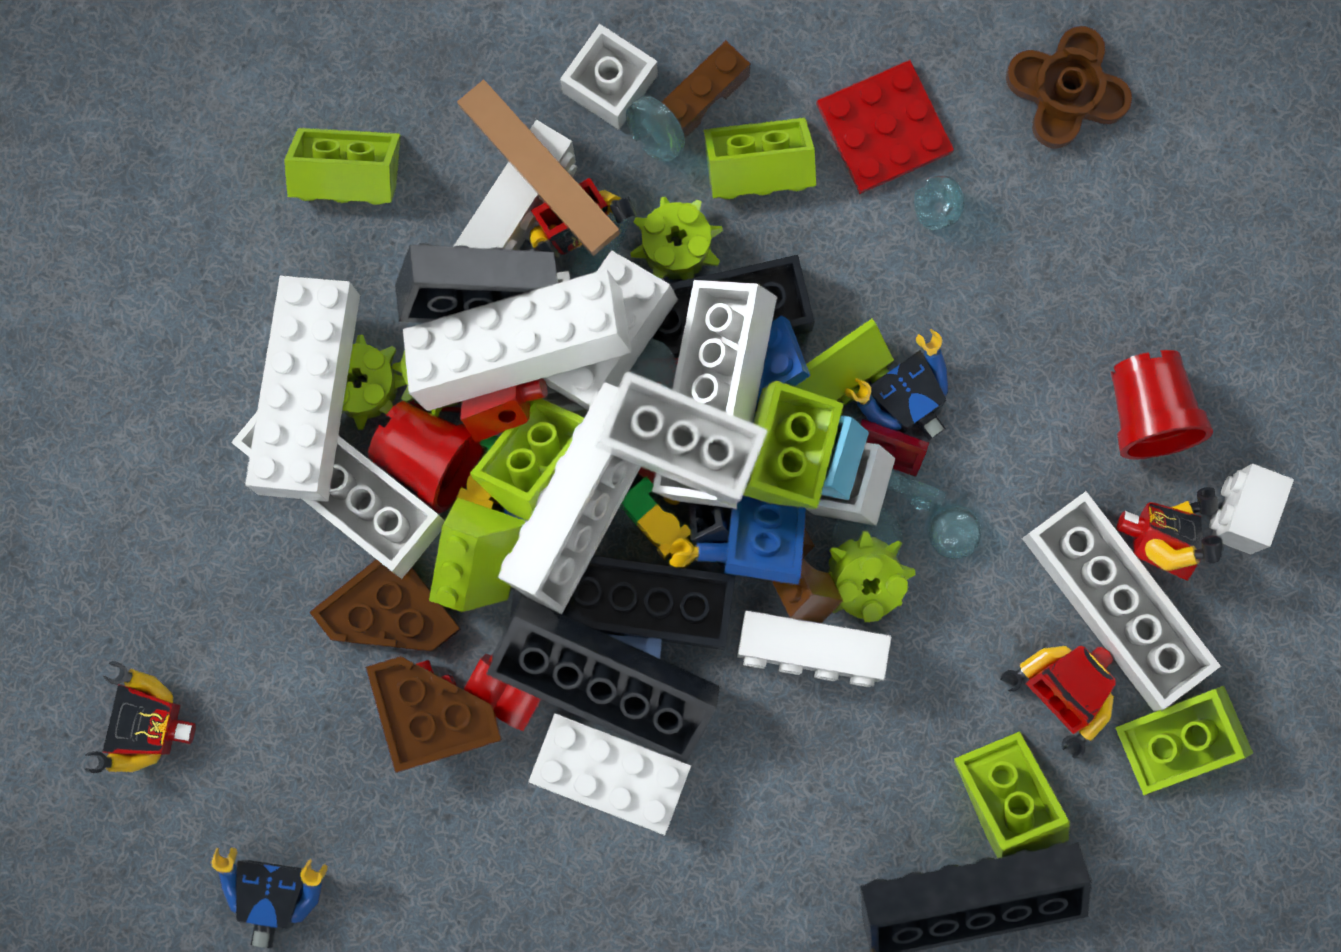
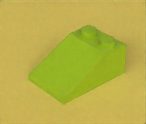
[1115,686,1253,795]
[954,731,1070,858]

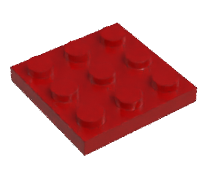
[816,60,954,194]

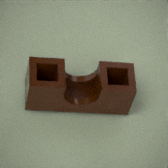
[652,40,750,146]
[771,527,843,624]

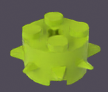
[630,197,723,280]
[342,335,406,430]
[829,531,915,622]

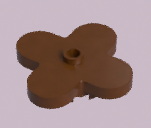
[1006,26,1132,148]

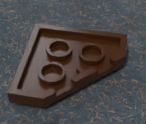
[309,559,461,652]
[366,656,503,773]

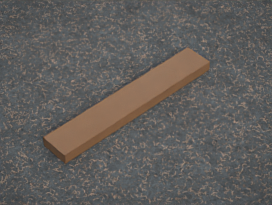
[457,79,620,256]

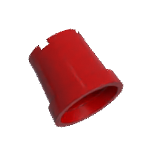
[1110,350,1213,460]
[368,401,484,513]

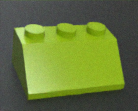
[703,118,816,199]
[284,128,400,205]
[794,319,894,405]
[743,381,844,509]
[470,398,585,521]
[429,497,526,612]

